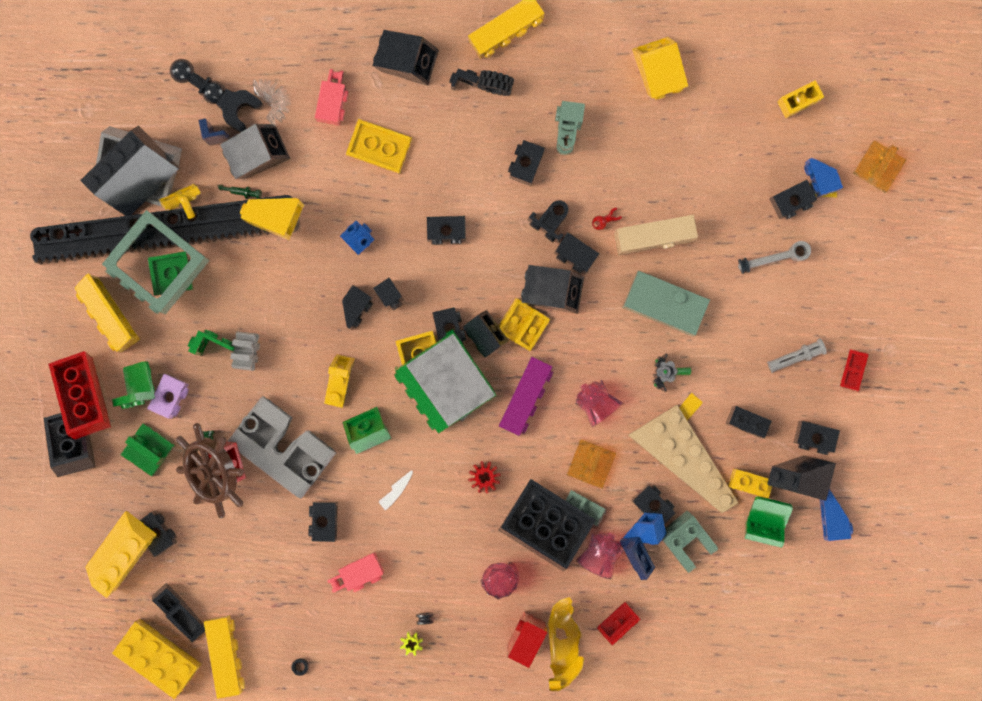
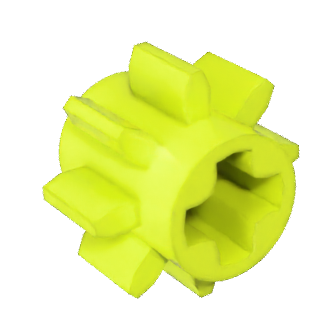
[400,631,423,656]

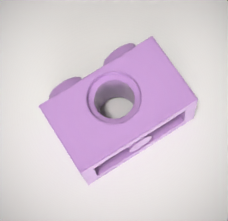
[148,374,189,419]

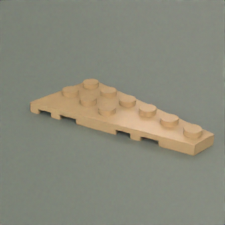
[628,405,738,513]

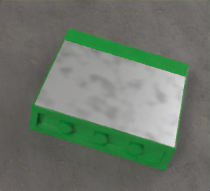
[394,329,496,434]

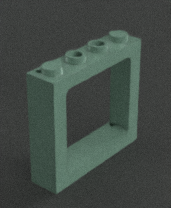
[102,210,210,315]

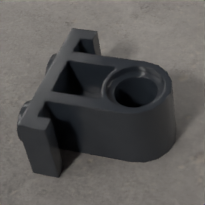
[528,200,569,243]

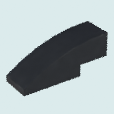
[152,583,205,642]

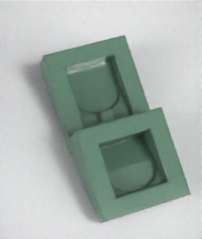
[565,490,607,527]

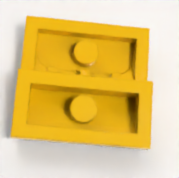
[498,298,550,351]

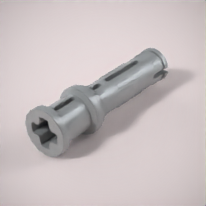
[767,338,827,373]

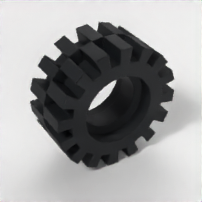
[477,70,514,96]

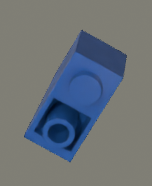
[804,158,843,198]
[623,513,666,545]

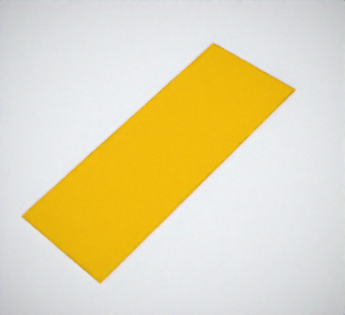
[679,393,703,421]

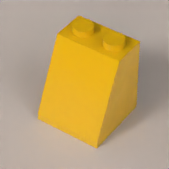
[632,36,688,100]
[240,198,304,240]

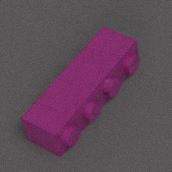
[499,357,554,436]

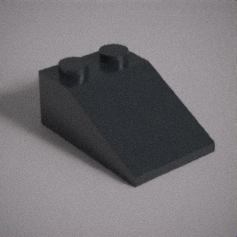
[43,413,96,477]

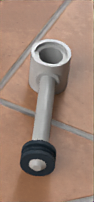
[738,241,811,274]

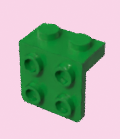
[188,329,235,356]
[112,361,155,409]
[744,496,793,548]

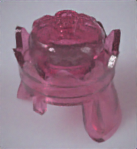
[575,380,623,428]
[577,532,624,579]
[480,562,519,599]

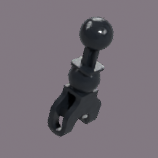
[170,59,263,133]

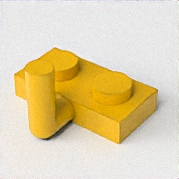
[159,184,201,219]

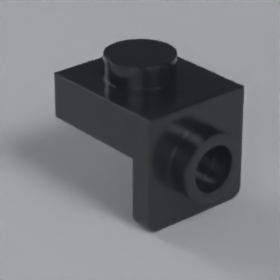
[449,68,479,91]

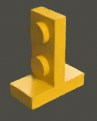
[324,354,355,408]

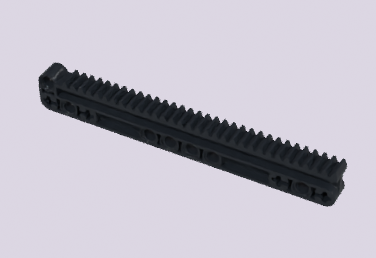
[30,195,300,265]

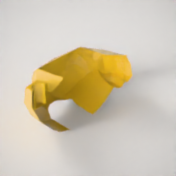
[547,597,584,691]

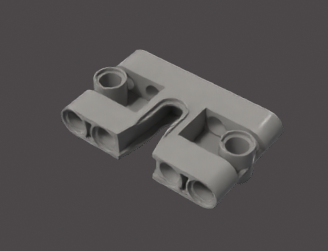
[227,396,336,499]

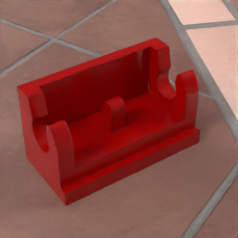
[840,349,869,393]
[597,601,641,646]

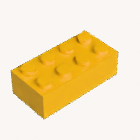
[112,619,202,699]

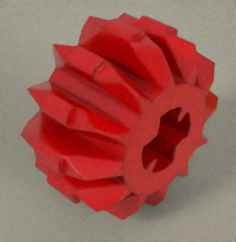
[468,461,501,494]

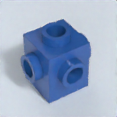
[340,221,375,255]

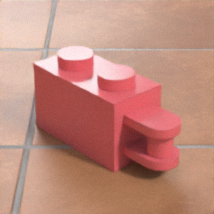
[315,69,349,126]
[327,552,384,593]

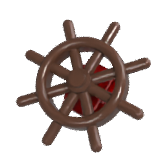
[176,423,246,519]

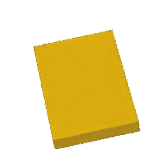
[346,119,412,174]

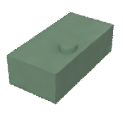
[622,271,710,337]

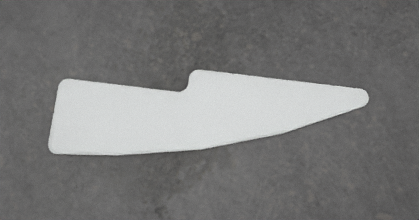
[379,471,413,510]

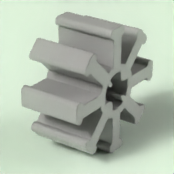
[231,331,260,371]

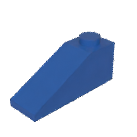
[819,489,853,541]

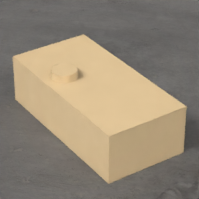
[614,215,698,256]

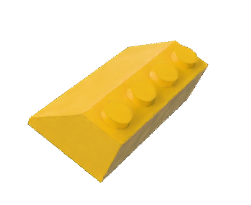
[75,273,140,353]
[85,510,157,598]

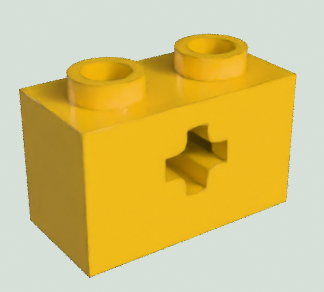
[777,80,824,118]
[728,469,772,499]

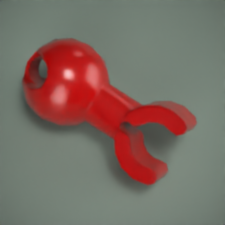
[592,207,622,230]

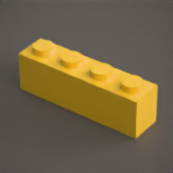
[468,0,544,59]
[204,615,245,699]

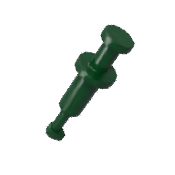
[217,184,262,199]

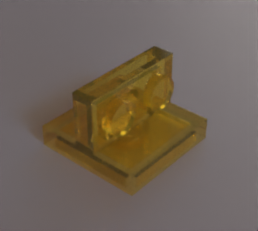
[853,140,906,193]
[566,439,616,489]

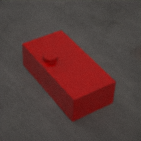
[48,351,111,440]
[507,611,548,668]

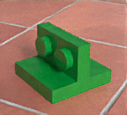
[148,251,193,296]
[342,407,391,454]
[120,423,175,477]

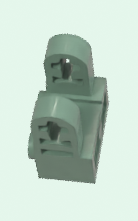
[555,101,585,156]
[662,511,718,573]

